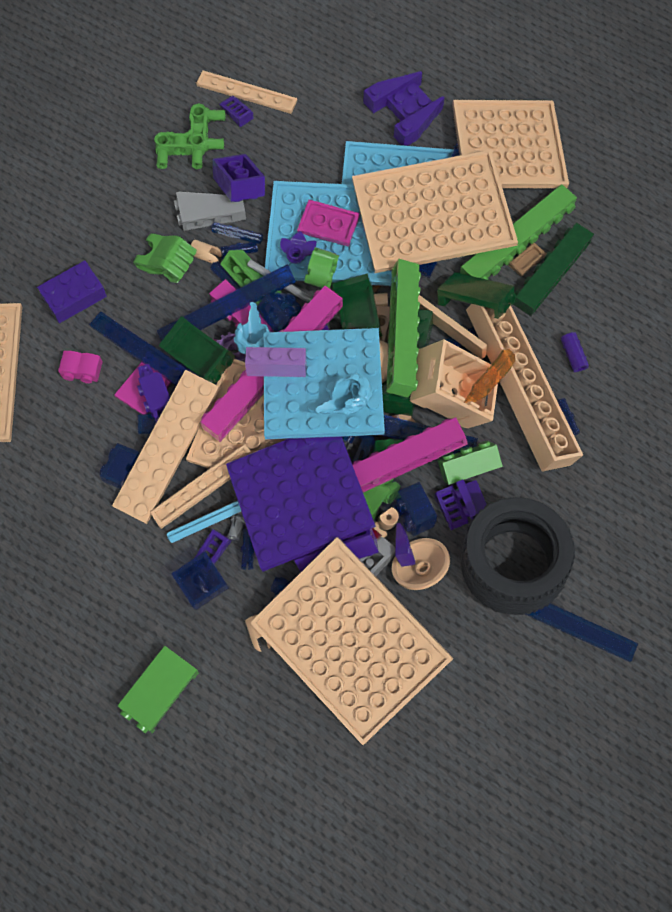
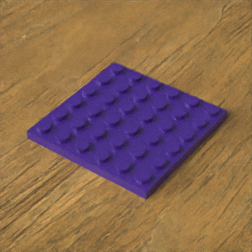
[226,436,376,571]

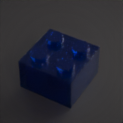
[395,482,437,537]
[171,551,229,610]

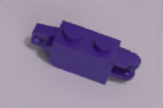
[137,364,170,423]

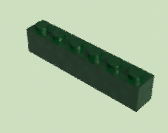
[513,222,594,316]

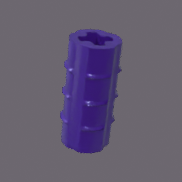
[561,332,589,373]

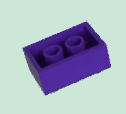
[213,154,265,202]
[37,261,107,323]

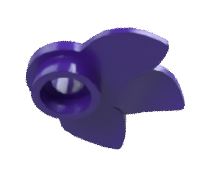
[280,231,317,264]

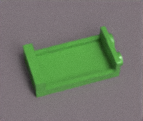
[118,646,199,734]

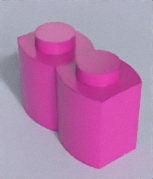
[58,351,103,383]

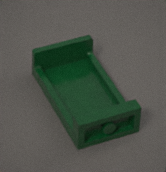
[437,272,516,319]
[332,273,383,337]
[159,316,236,384]

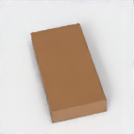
[509,243,547,277]

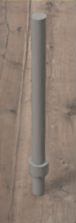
[247,259,341,323]

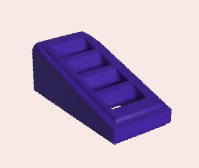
[219,95,253,127]
[434,486,469,530]
[395,523,416,567]
[192,529,232,573]

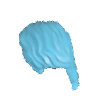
[234,302,270,354]
[315,373,373,414]

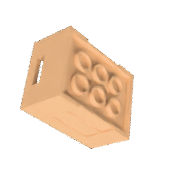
[410,339,500,428]

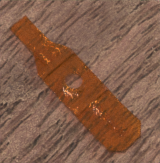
[464,349,515,403]

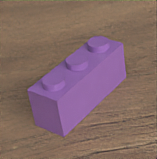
[245,347,307,377]

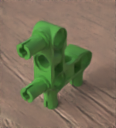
[154,104,225,169]

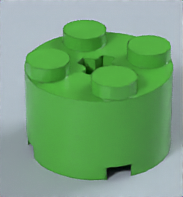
[304,247,339,289]

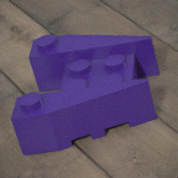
[363,71,445,146]

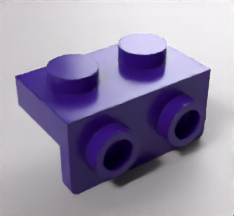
[455,479,487,520]

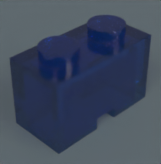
[100,443,139,489]

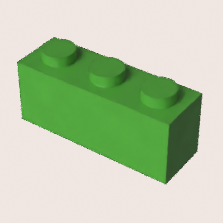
[438,441,503,485]

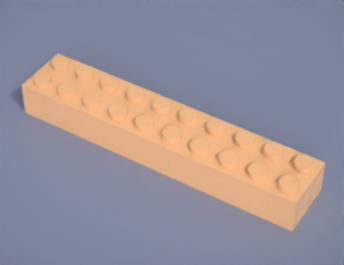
[466,304,583,471]

